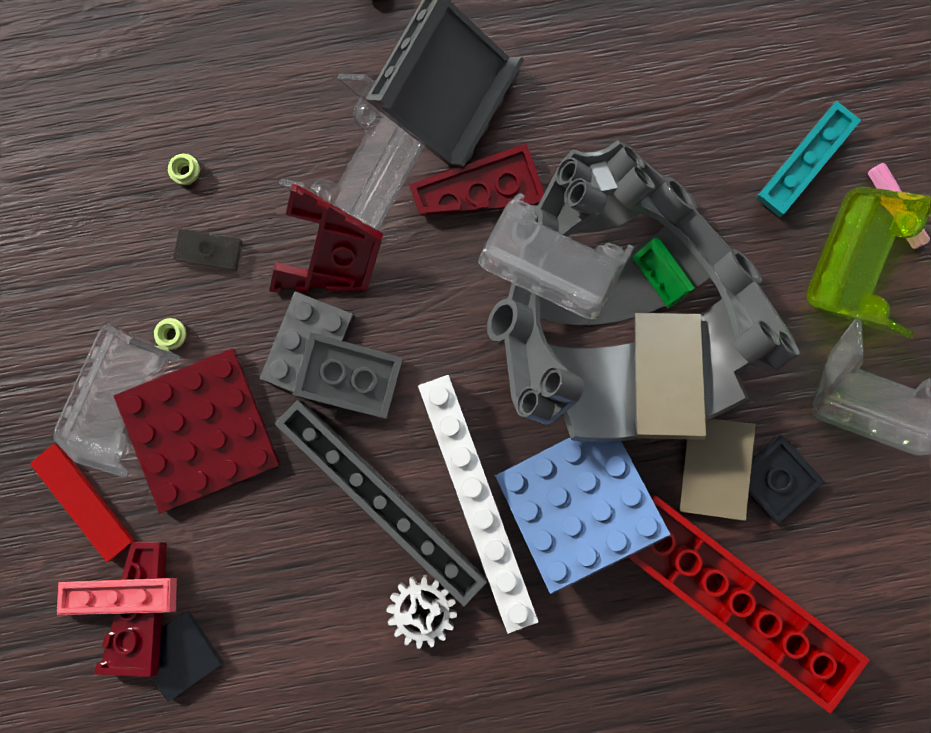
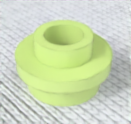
[168,154,200,185]
[154,318,187,350]

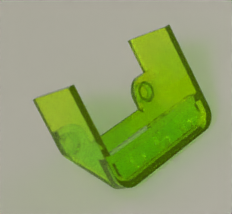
[807,186,931,339]

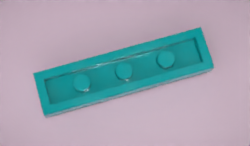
[756,101,861,217]

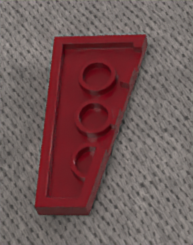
[409,143,545,216]
[94,542,167,677]

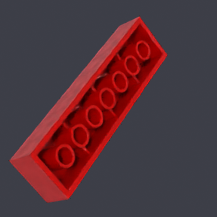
[628,493,870,714]

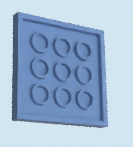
[495,438,671,594]

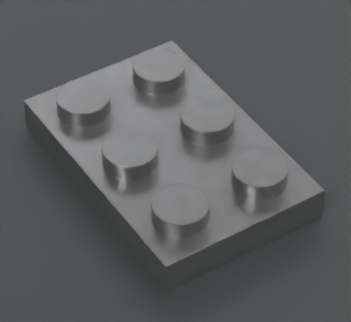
[259,292,354,402]

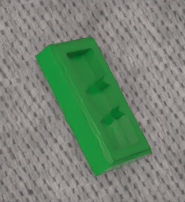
[632,237,695,309]

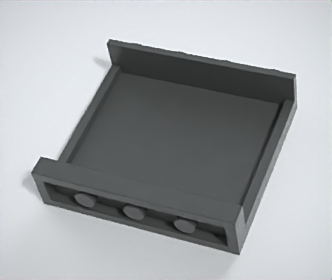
[365,0,524,167]

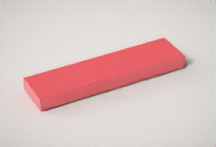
[57,578,177,615]

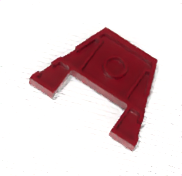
[269,183,383,292]

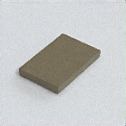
[680,419,756,521]

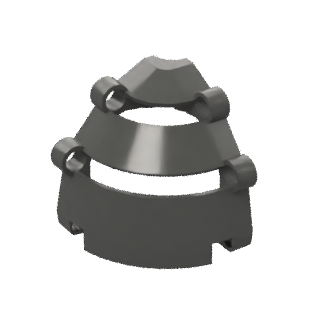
[487,140,800,442]

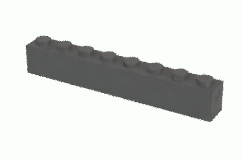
[275,400,487,606]

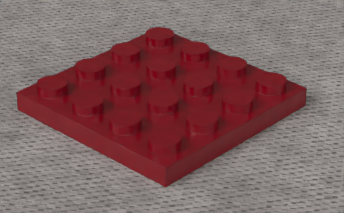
[113,348,281,514]

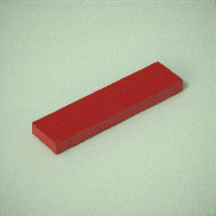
[29,443,135,563]

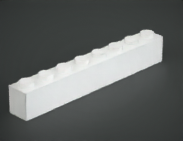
[418,375,538,634]

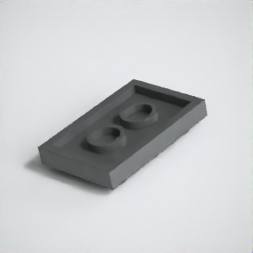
[292,332,403,419]

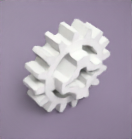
[387,575,457,648]

